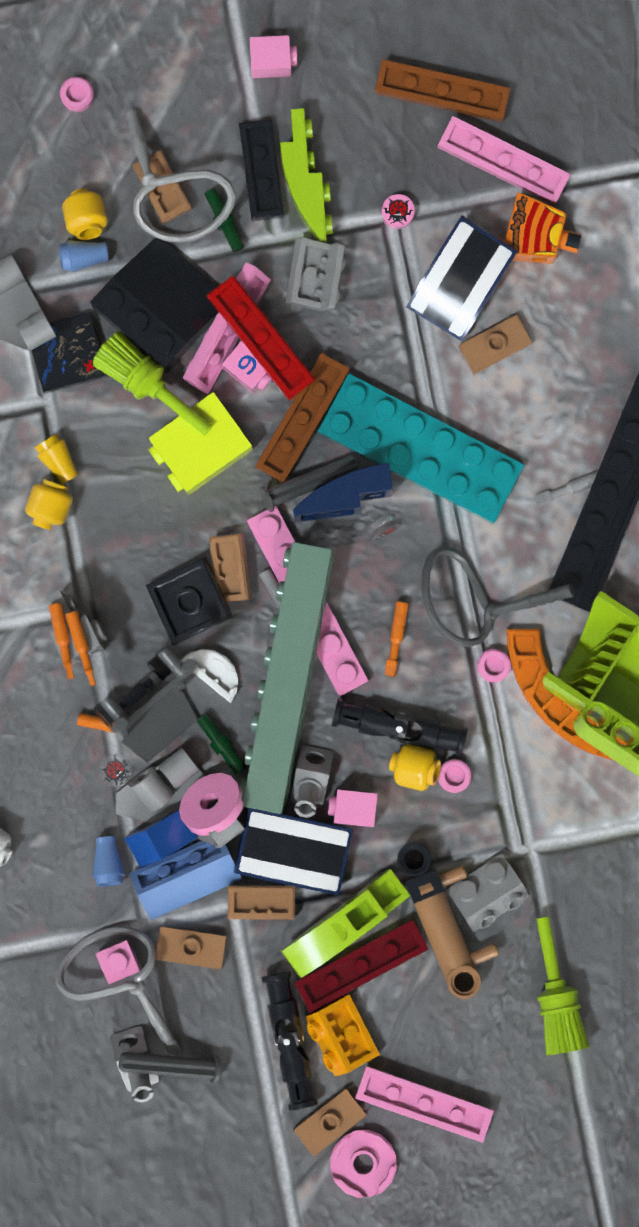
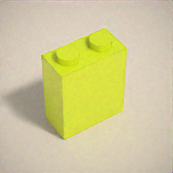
[148,392,253,496]

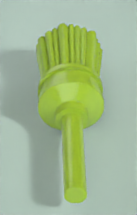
[93,331,212,436]
[536,916,590,1055]

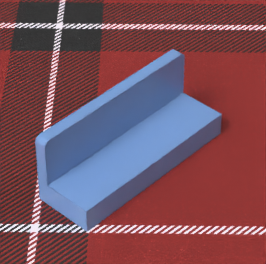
[129,841,241,920]

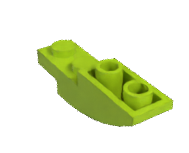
[280,108,333,243]
[281,869,410,978]

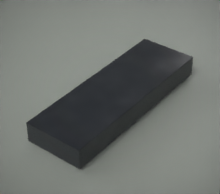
[239,119,284,222]

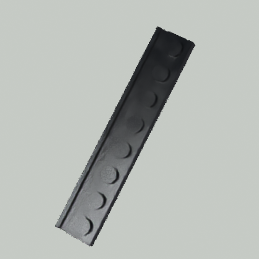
[549,372,639,613]

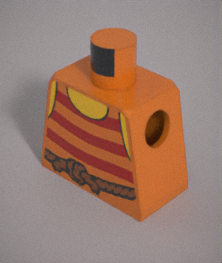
[505,192,582,264]

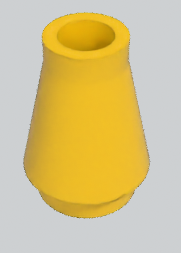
[34,433,79,485]

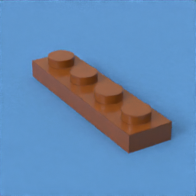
[375,59,510,123]
[255,353,350,483]

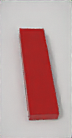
[207,275,315,401]

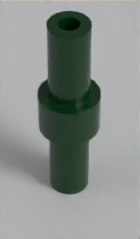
[204,188,245,253]
[196,713,246,775]

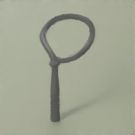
[421,546,575,647]

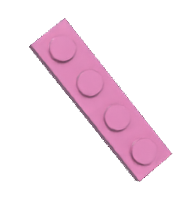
[438,116,571,206]
[183,263,271,394]
[355,1065,494,1143]

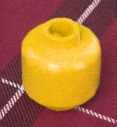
[62,188,108,240]
[25,479,73,530]
[389,744,441,791]

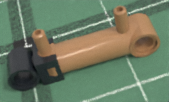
[397,842,499,999]

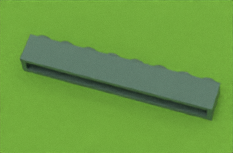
[240,542,336,814]

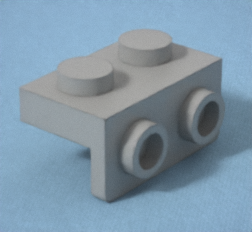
[285,237,346,312]
[446,854,529,932]

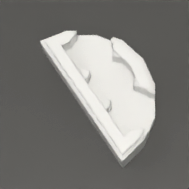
[181,649,238,703]

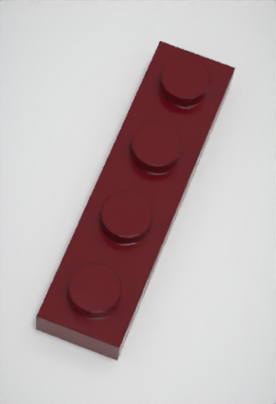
[294,919,429,1013]

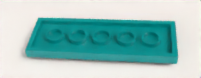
[318,373,524,524]

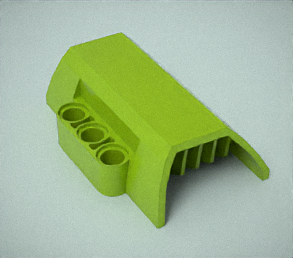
[542,591,639,776]

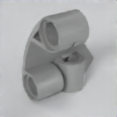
[0,254,56,351]
[115,747,245,848]

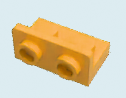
[305,994,380,1077]

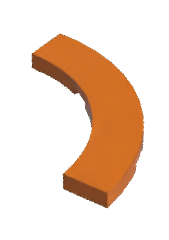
[506,629,627,760]

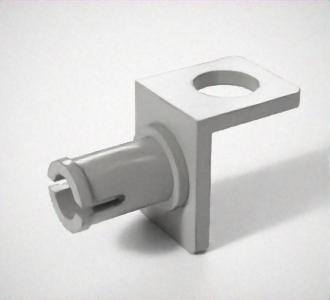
[290,745,334,818]
[110,1026,159,1103]

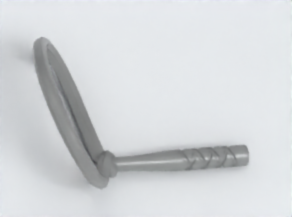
[125,110,235,243]
[55,926,183,1057]

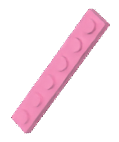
[246,506,369,697]

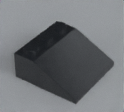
[90,238,218,374]

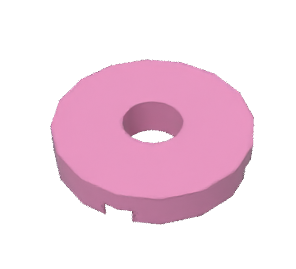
[179,773,244,836]
[330,1129,397,1198]

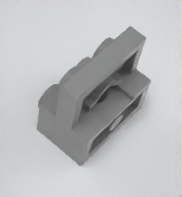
[48,590,108,665]

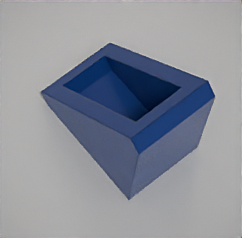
[124,809,199,867]

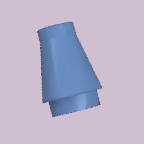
[59,240,108,273]
[92,836,125,887]

